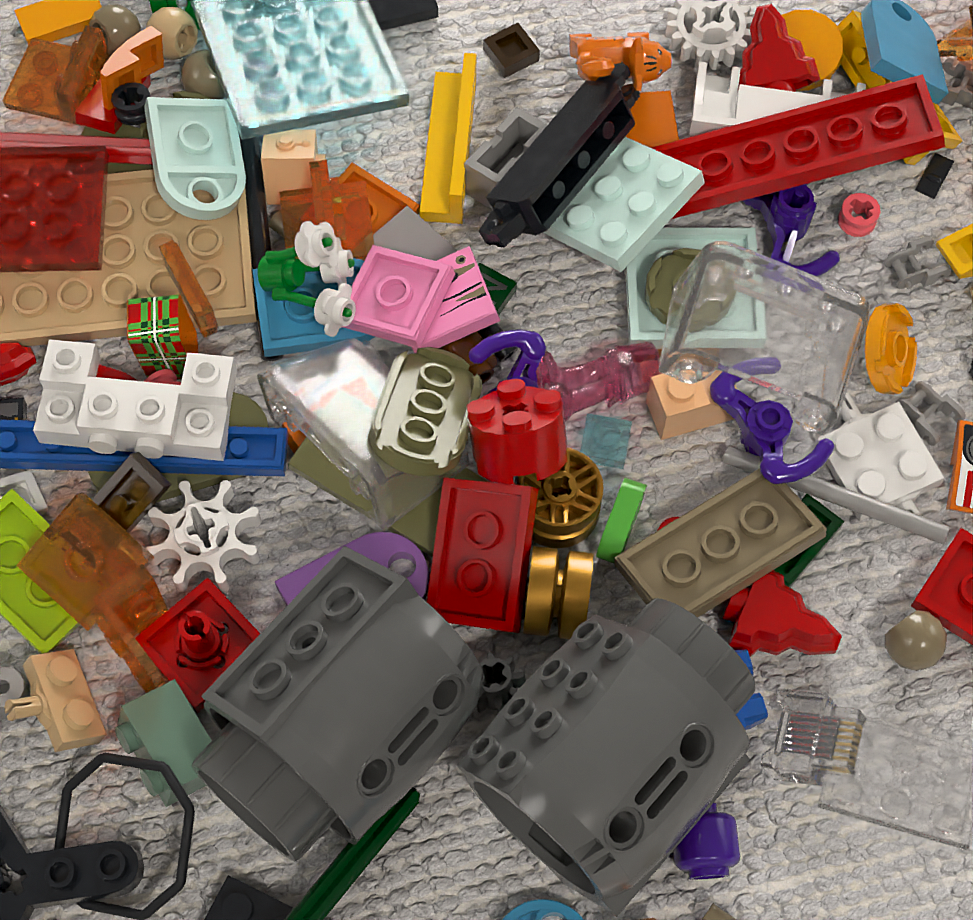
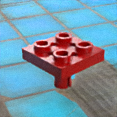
[133,577,260,714]

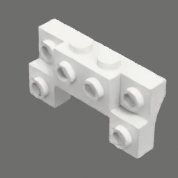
[689,61,866,136]
[33,339,237,461]

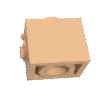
[261,129,327,205]

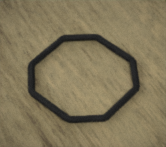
[54,752,195,920]

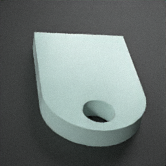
[144,97,246,220]

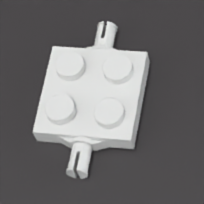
[816,393,944,533]

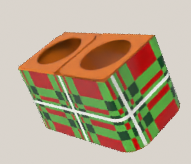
[127,294,198,380]

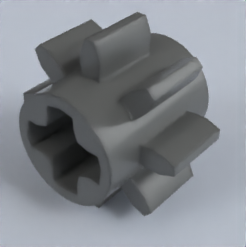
[477,652,526,713]

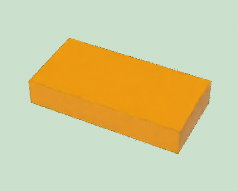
[14,0,102,49]

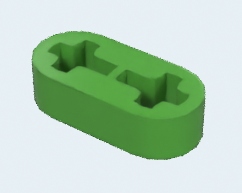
[596,477,647,564]

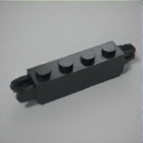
[479,62,640,248]

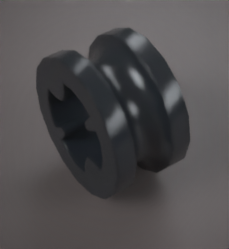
[111,82,151,125]

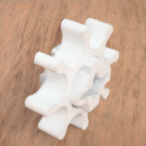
[145,480,261,592]

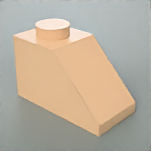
[646,365,737,440]

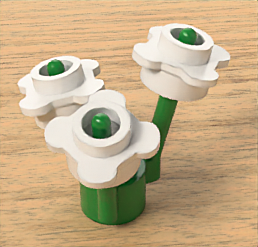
[258,221,356,337]

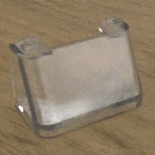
[658,241,869,435]
[257,338,470,531]

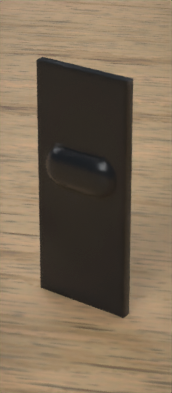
[915,153,954,199]

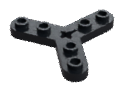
[0,805,145,920]

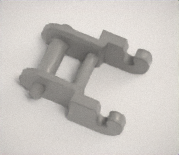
[941,58,973,109]
[884,236,951,289]
[896,381,966,446]

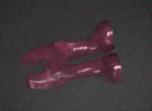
[536,342,668,422]

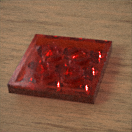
[0,146,109,272]

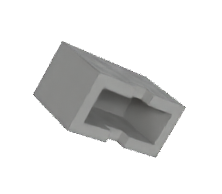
[464,107,547,210]

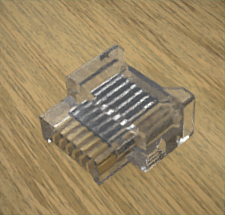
[761,688,867,786]

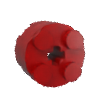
[467,379,567,484]

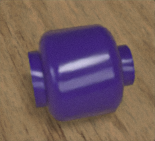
[673,803,740,880]

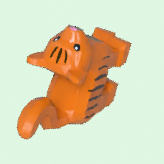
[569,32,672,91]

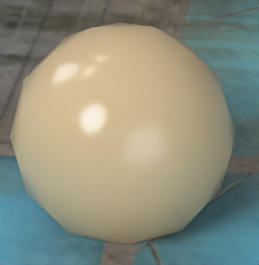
[146,7,198,60]

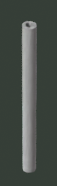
[723,445,951,545]

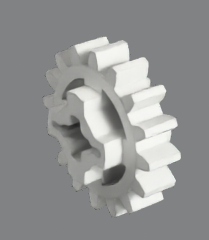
[665,0,753,70]

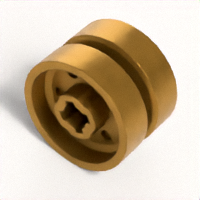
[517,448,604,548]
[523,546,594,639]

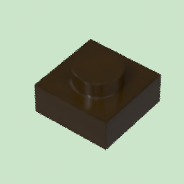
[483,23,540,78]

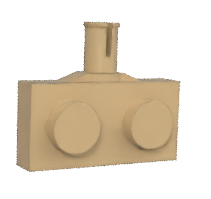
[4,649,107,752]

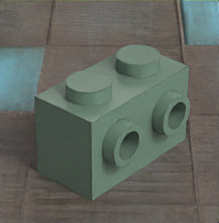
[115,679,212,807]

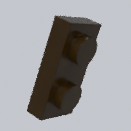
[74,452,172,554]

